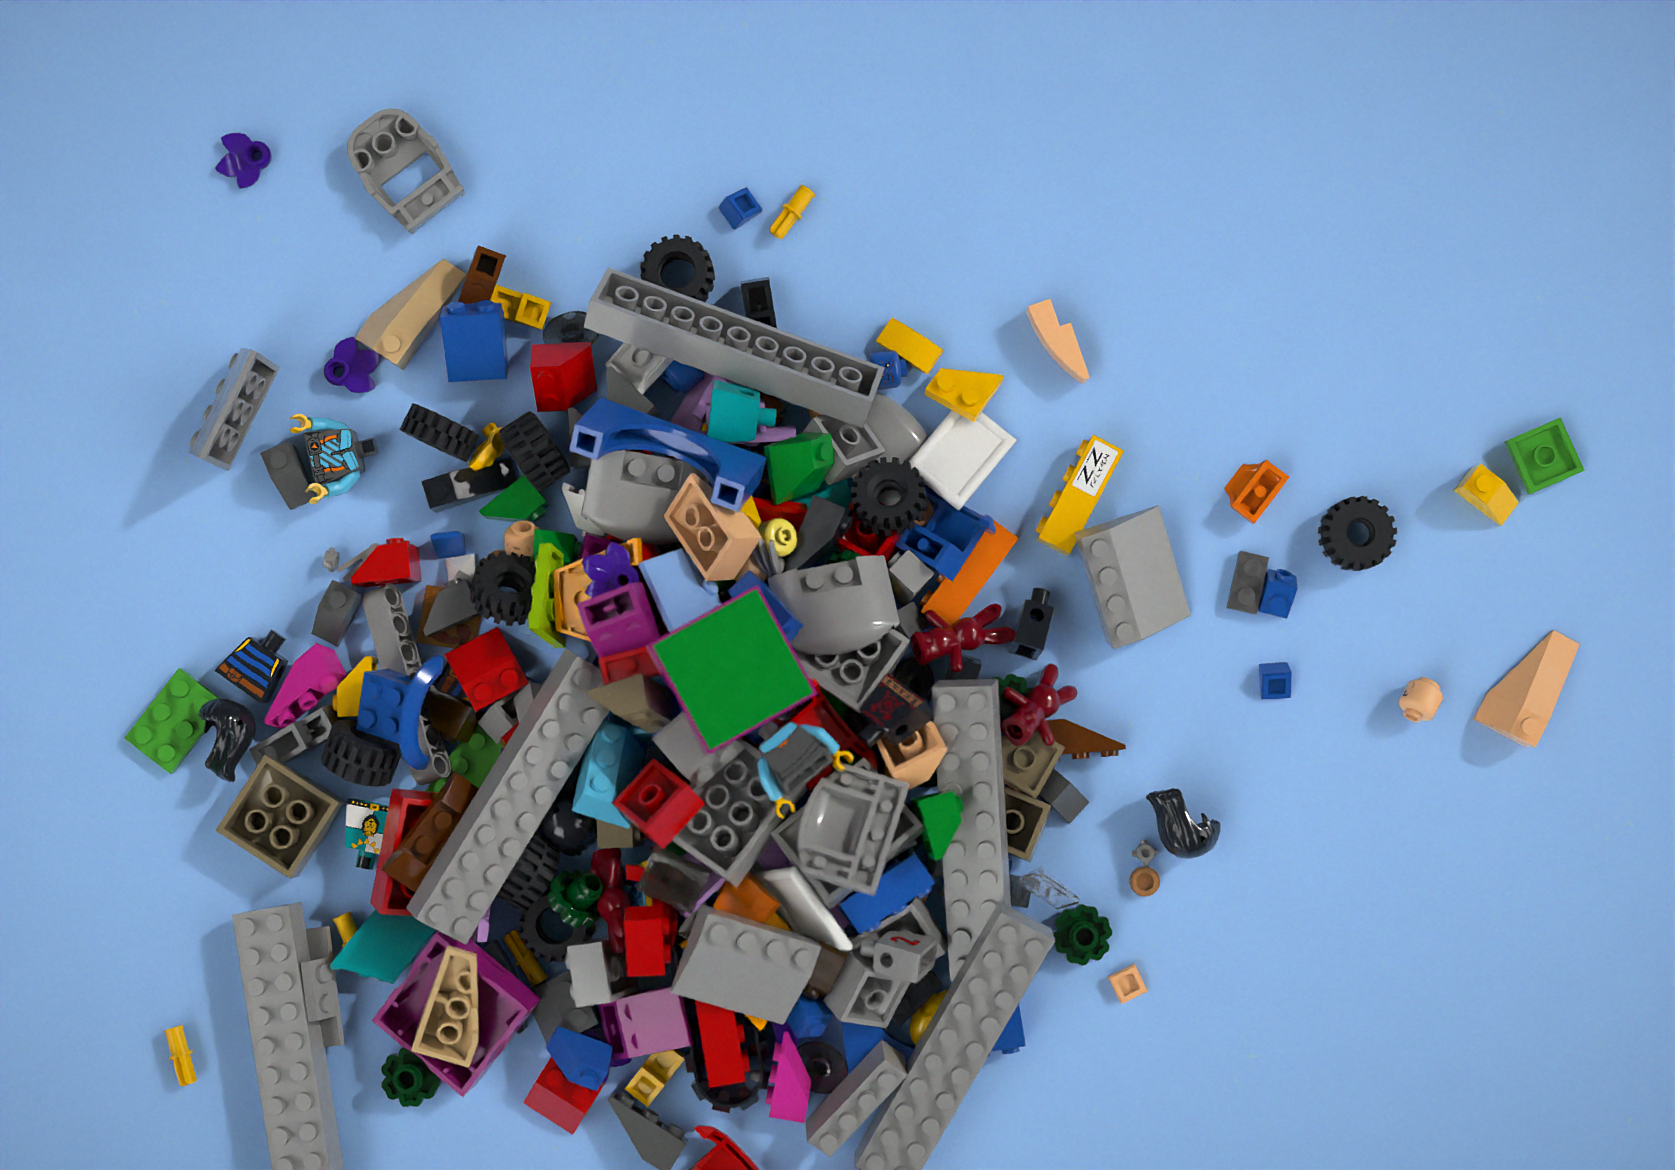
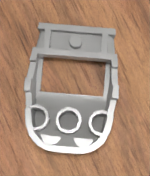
[347,109,465,234]

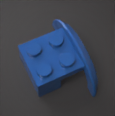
[895,484,996,581]
[356,655,443,770]

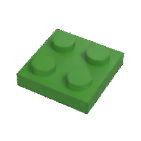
[1504,418,1585,495]

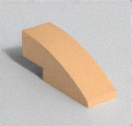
[1026,299,1090,384]

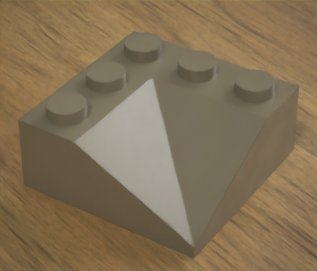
[215,755,346,878]

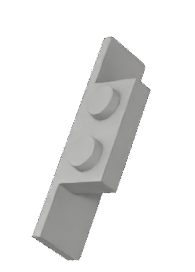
[300,926,344,1047]

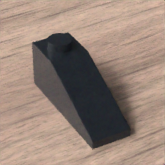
[421,458,517,513]
[782,495,853,573]

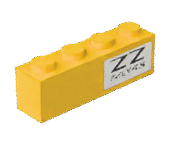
[1035,435,1124,556]

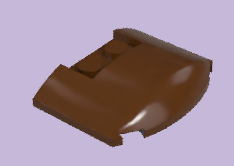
[381,771,479,892]

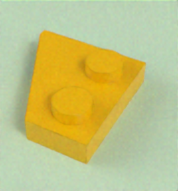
[925,368,1004,422]

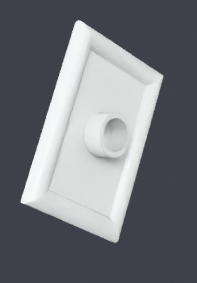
[908,410,1017,511]
[754,866,853,951]

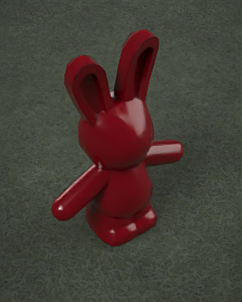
[910,603,1015,673]
[1000,663,1078,746]
[589,848,631,954]

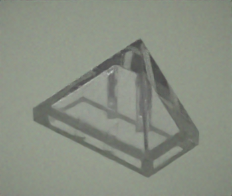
[1017,866,1079,909]

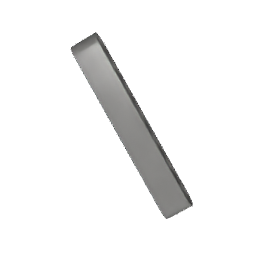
[362,583,451,785]

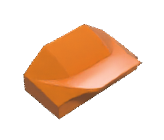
[1224,460,1289,524]
[713,872,782,924]

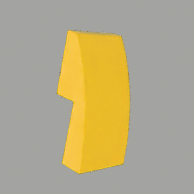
[490,284,551,330]
[876,317,943,375]
[625,1049,685,1107]

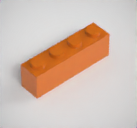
[919,520,1019,626]

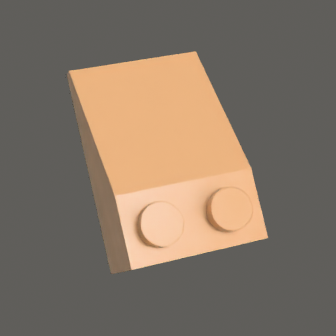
[663,474,762,581]

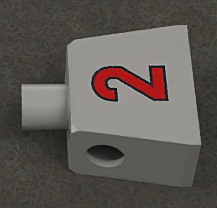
[861,931,937,983]

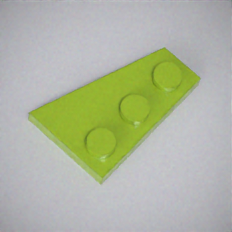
[528,543,566,648]

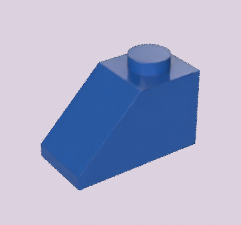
[786,993,833,1038]
[546,1026,613,1091]

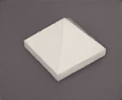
[445,554,476,584]

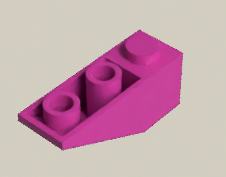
[264,643,347,729]
[765,1031,811,1123]

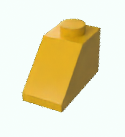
[1453,463,1519,526]
[332,656,377,717]

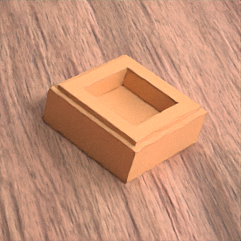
[1107,963,1148,1004]

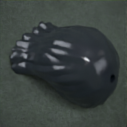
[199,698,256,782]
[1146,788,1221,859]
[539,789,597,857]

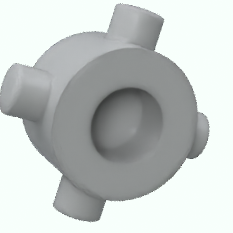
[323,548,340,572]
[1132,840,1158,866]

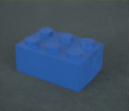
[839,847,935,934]

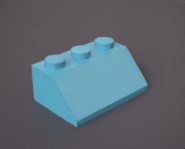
[572,720,645,829]

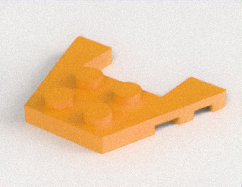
[553,538,642,642]

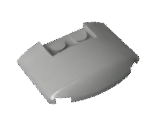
[851,392,929,506]
[581,450,708,545]
[767,556,900,655]
[798,762,910,896]

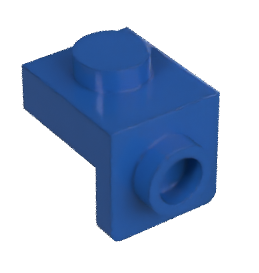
[1258,569,1298,619]

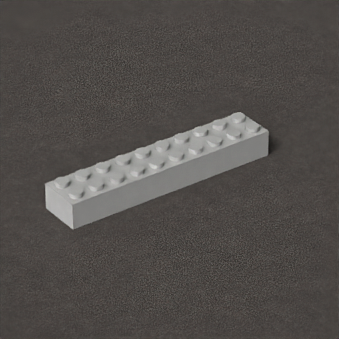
[584,267,885,428]
[406,649,609,944]
[932,679,1011,981]
[232,902,344,1170]
[855,902,1055,1170]

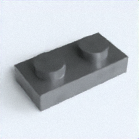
[1226,551,1269,615]

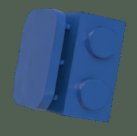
[440,300,509,382]

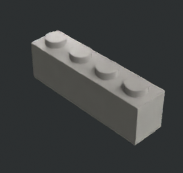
[805,1040,908,1157]

